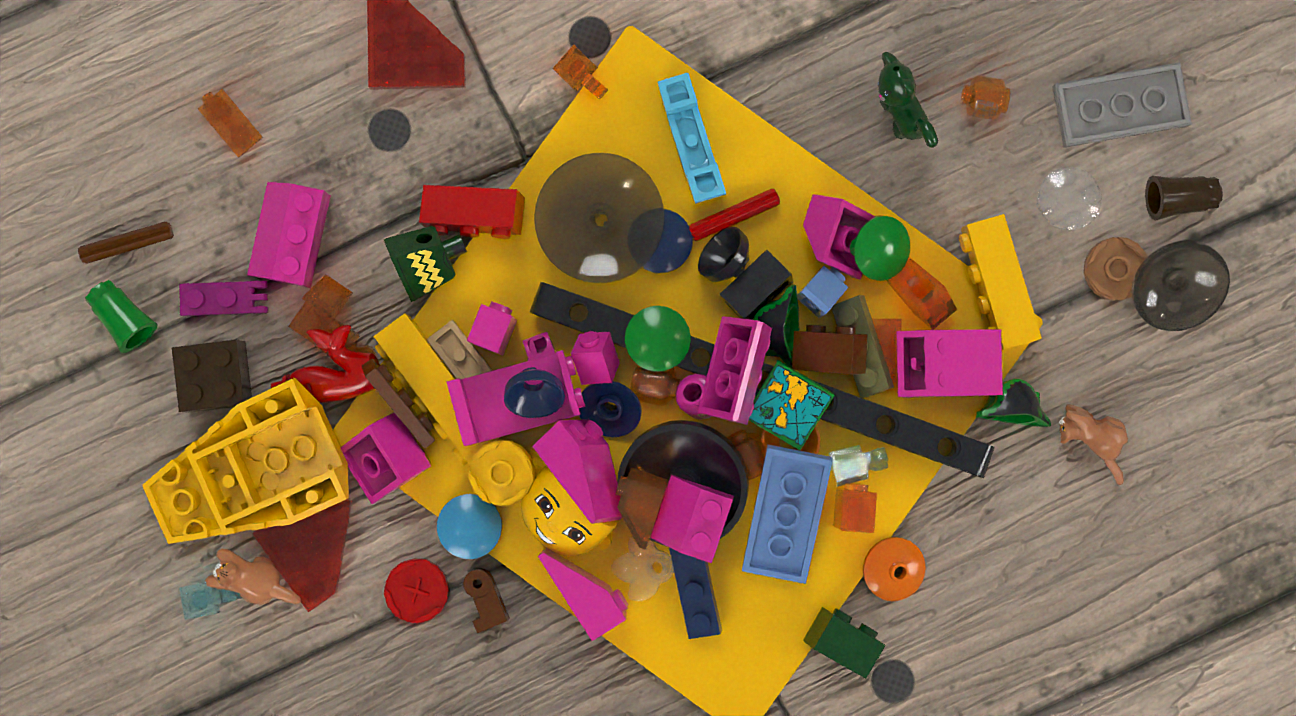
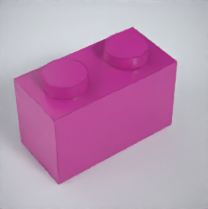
[467,301,517,356]

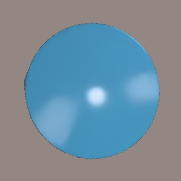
[437,494,502,559]

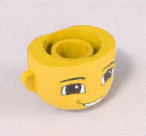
[521,465,618,556]

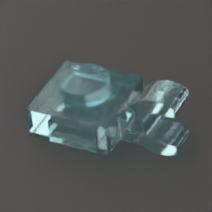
[828,445,888,487]
[179,582,242,620]

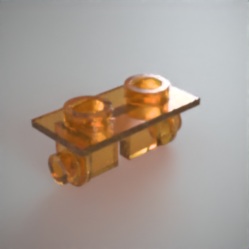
[198,89,263,158]

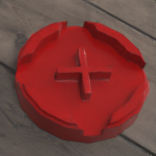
[384,558,449,623]

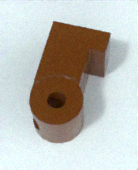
[463,568,510,633]

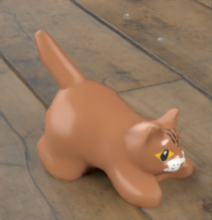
[1059,404,1128,485]
[205,548,301,605]

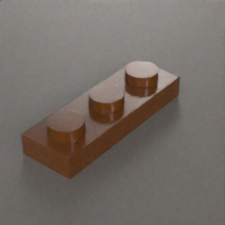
[362,359,435,449]

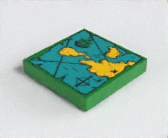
[749,360,834,450]

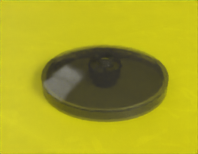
[534,153,665,284]

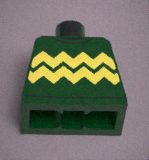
[383,226,467,302]

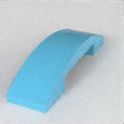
[657,73,726,204]

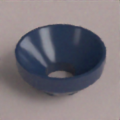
[504,367,565,418]

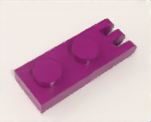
[179,281,268,316]

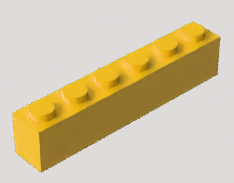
[373,313,503,466]

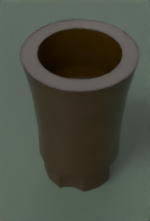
[1145,176,1223,221]

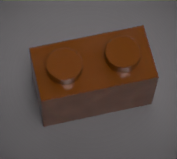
[792,325,868,374]

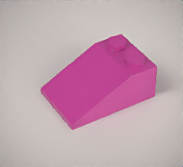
[532,420,625,524]
[538,548,629,641]

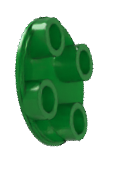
[850,215,910,281]
[625,306,691,371]

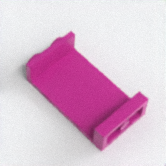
[447,350,585,446]

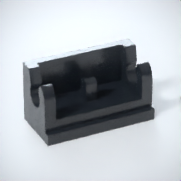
[720,250,794,320]

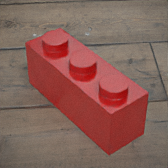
[419,185,525,239]

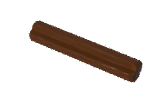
[78,221,174,264]

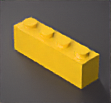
[959,214,1042,350]

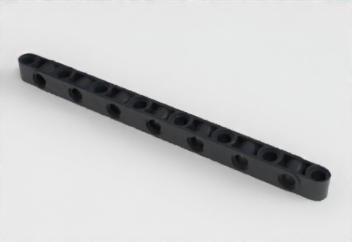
[530,282,995,478]

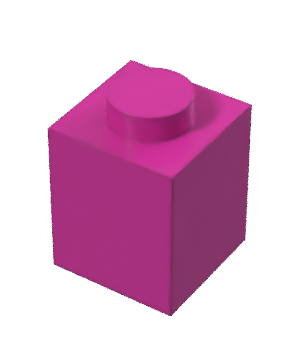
[571,331,620,385]

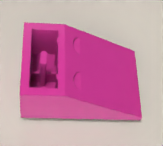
[896,329,1003,398]

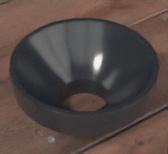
[698,227,749,282]

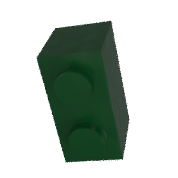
[803,607,886,679]

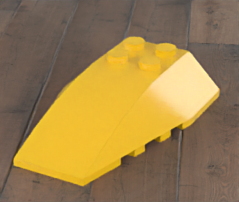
[142,378,349,544]

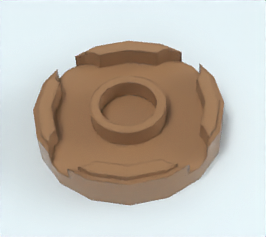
[1084,237,1150,301]

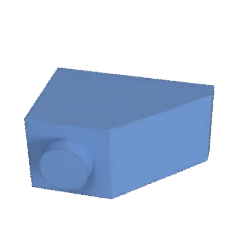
[797,266,848,318]

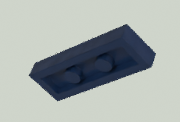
[669,547,722,639]

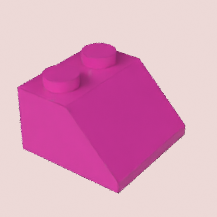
[341,412,431,504]
[650,475,734,563]

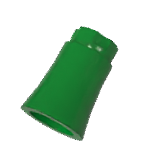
[85,280,158,353]

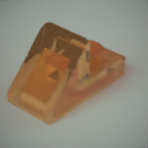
[288,274,353,345]

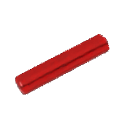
[689,189,780,241]

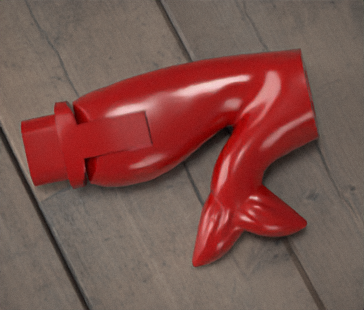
[270,325,380,403]

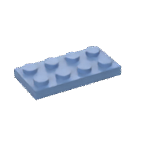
[742,444,833,584]

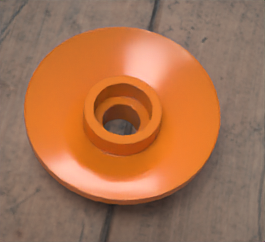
[863,537,926,601]

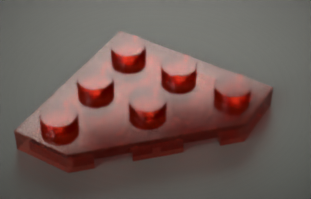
[367,0,466,90]
[252,498,352,612]

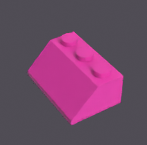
[247,182,331,289]
[698,316,772,425]

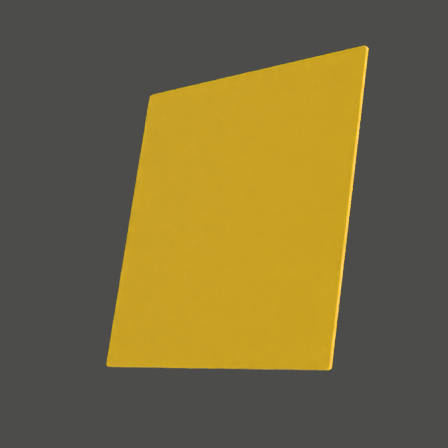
[333,26,1043,716]

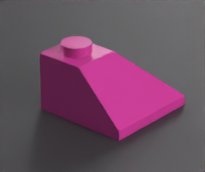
[803,194,875,280]

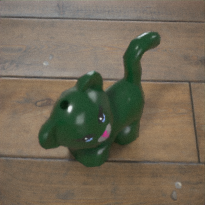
[878,52,939,148]

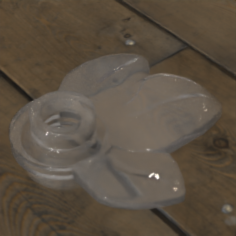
[611,536,674,601]

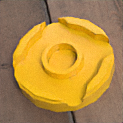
[469,440,535,506]

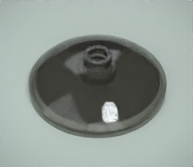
[1131,240,1230,331]

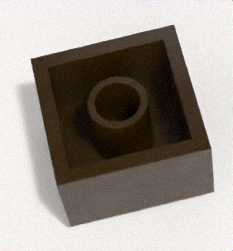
[171,339,252,413]

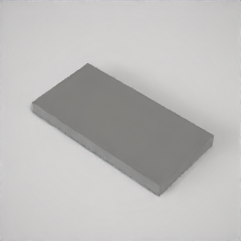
[1052,62,1192,148]

